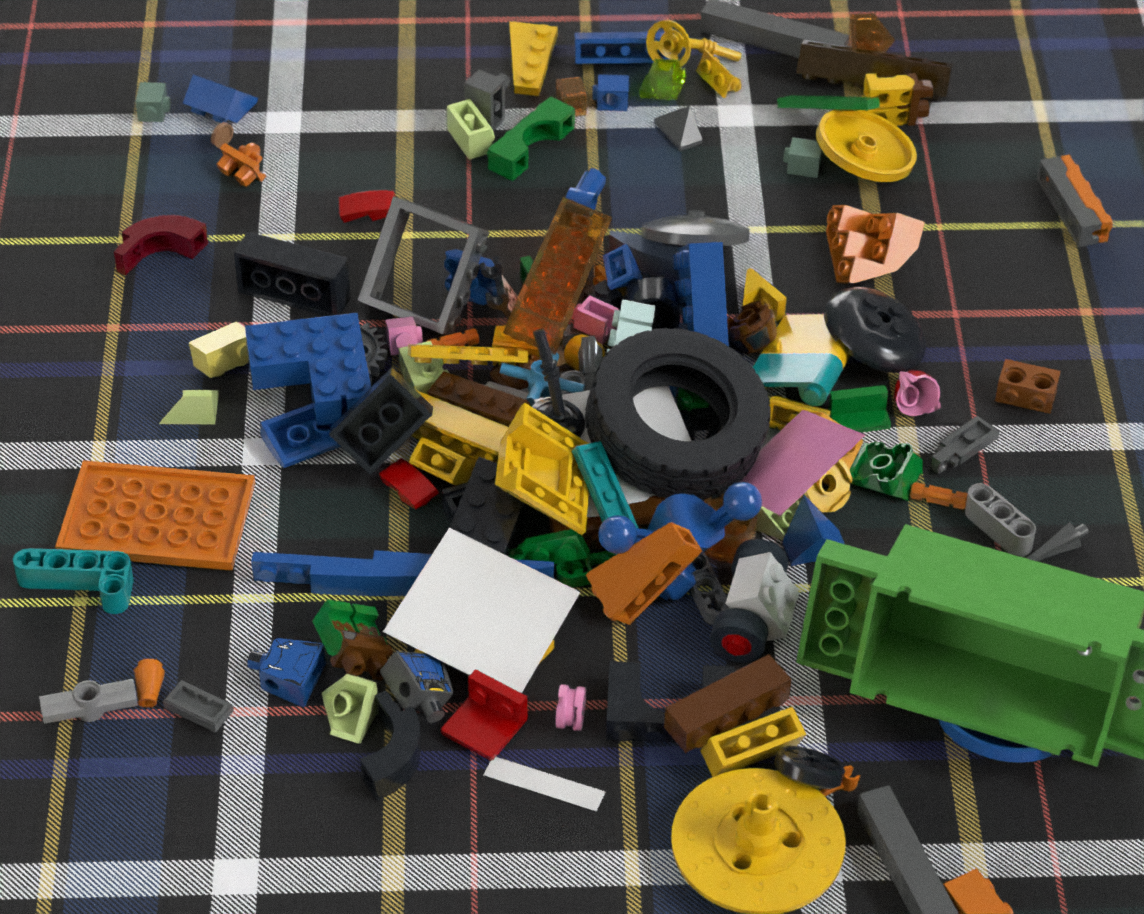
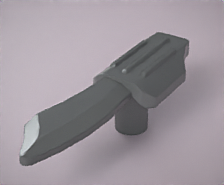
[578,336,603,391]

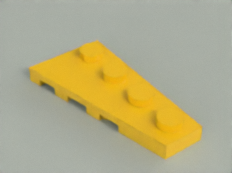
[509,21,558,96]
[408,344,528,366]

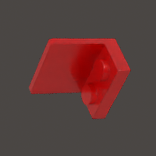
[441,669,528,761]

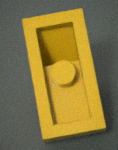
[742,268,787,322]

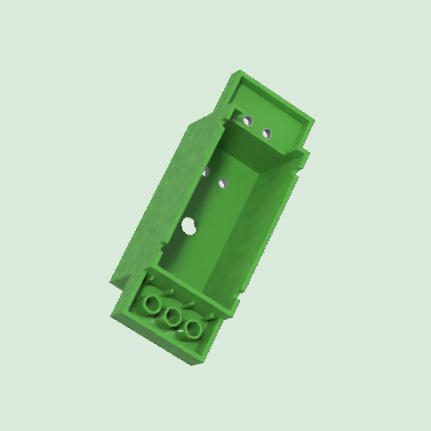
[796,524,1144,767]

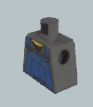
[380,651,453,723]

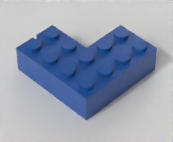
[673,242,729,347]
[245,313,371,426]

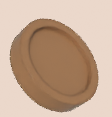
[211,122,234,148]

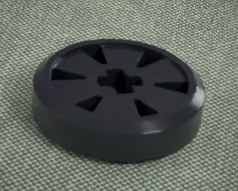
[774,746,845,789]

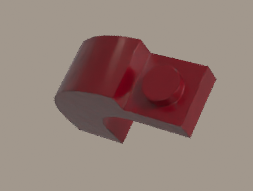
[114,215,208,276]

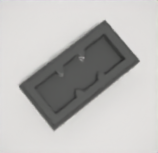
[163,680,234,733]

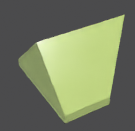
[159,390,219,424]
[321,674,377,744]

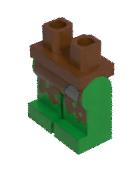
[312,599,393,680]

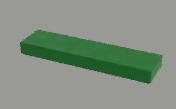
[777,95,880,110]

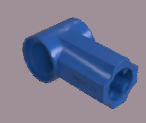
[565,168,606,216]

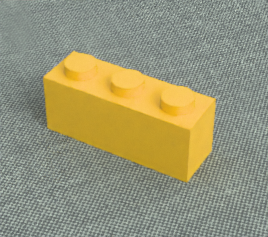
[700,706,807,777]

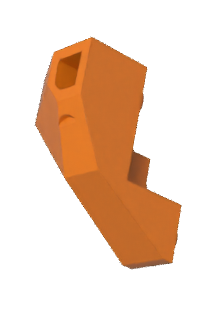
[826,205,925,284]

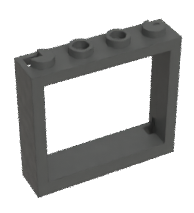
[358,197,490,335]

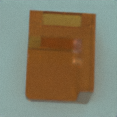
[556,77,587,117]

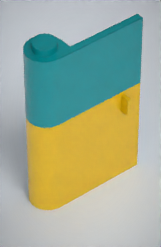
[753,314,851,406]

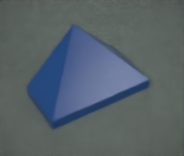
[603,244,643,290]

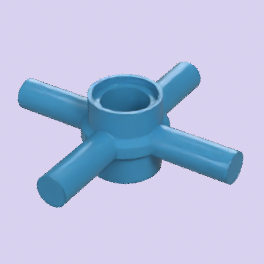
[500,351,585,407]

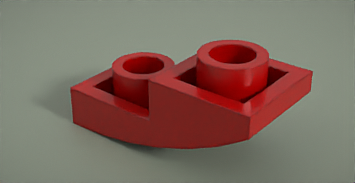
[339,190,396,223]
[379,458,439,510]

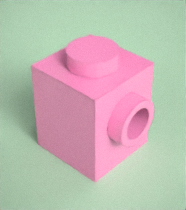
[385,317,423,355]

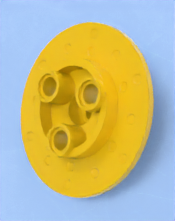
[671,768,845,914]

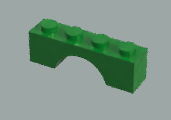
[487,96,575,181]

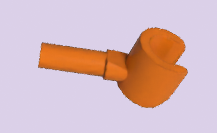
[820,765,860,797]

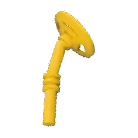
[646,20,741,70]

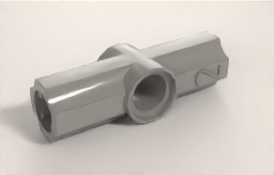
[39,679,138,724]

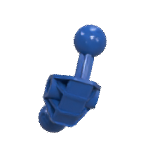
[598,482,762,557]

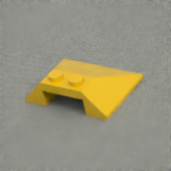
[495,403,589,535]

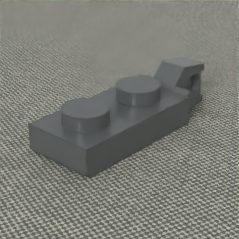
[930,416,999,474]

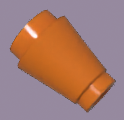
[134,659,165,707]

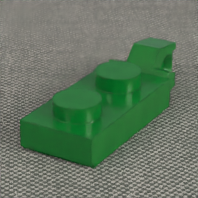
[507,529,590,564]

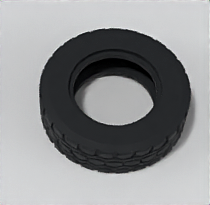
[585,328,771,499]

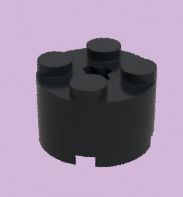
[623,277,680,330]

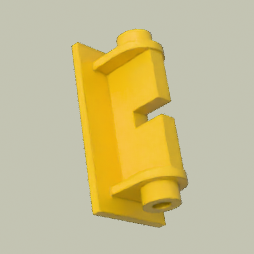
[696,50,742,98]

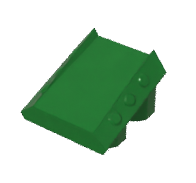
[850,441,923,501]

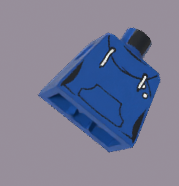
[247,638,326,707]

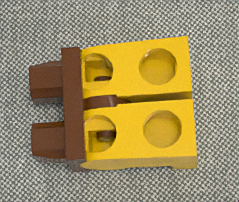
[862,73,933,126]

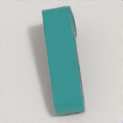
[13,548,133,614]

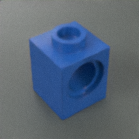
[592,75,629,111]

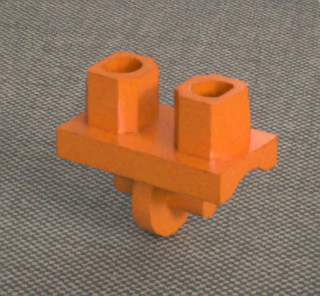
[216,143,266,187]

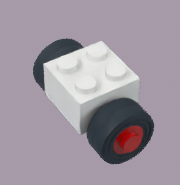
[710,539,799,663]

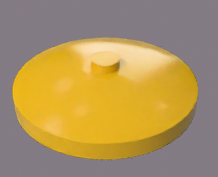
[816,109,917,182]

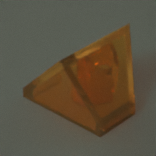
[848,13,896,53]

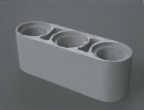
[965,483,1036,557]

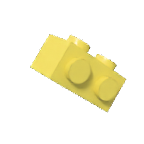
[189,321,249,378]

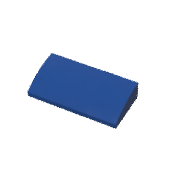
[260,399,347,468]

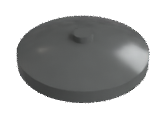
[641,210,750,246]

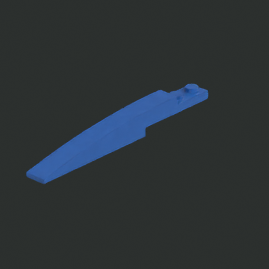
[251,550,554,596]

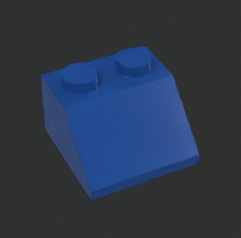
[183,74,258,123]

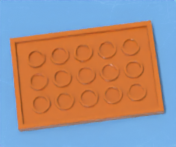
[55,460,255,571]

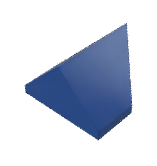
[782,494,845,566]

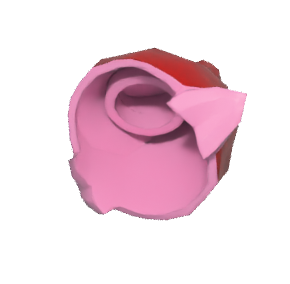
[893,370,941,416]

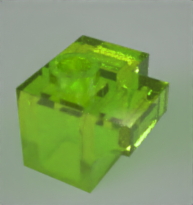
[639,59,687,100]

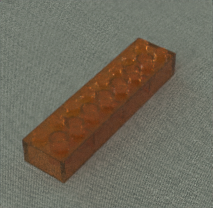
[503,197,612,355]

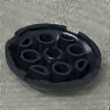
[824,287,926,373]

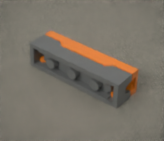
[1037,155,1113,247]

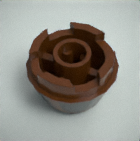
[727,301,777,354]

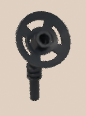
[532,329,585,437]

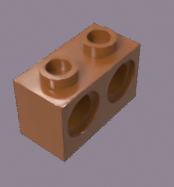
[995,359,1061,414]

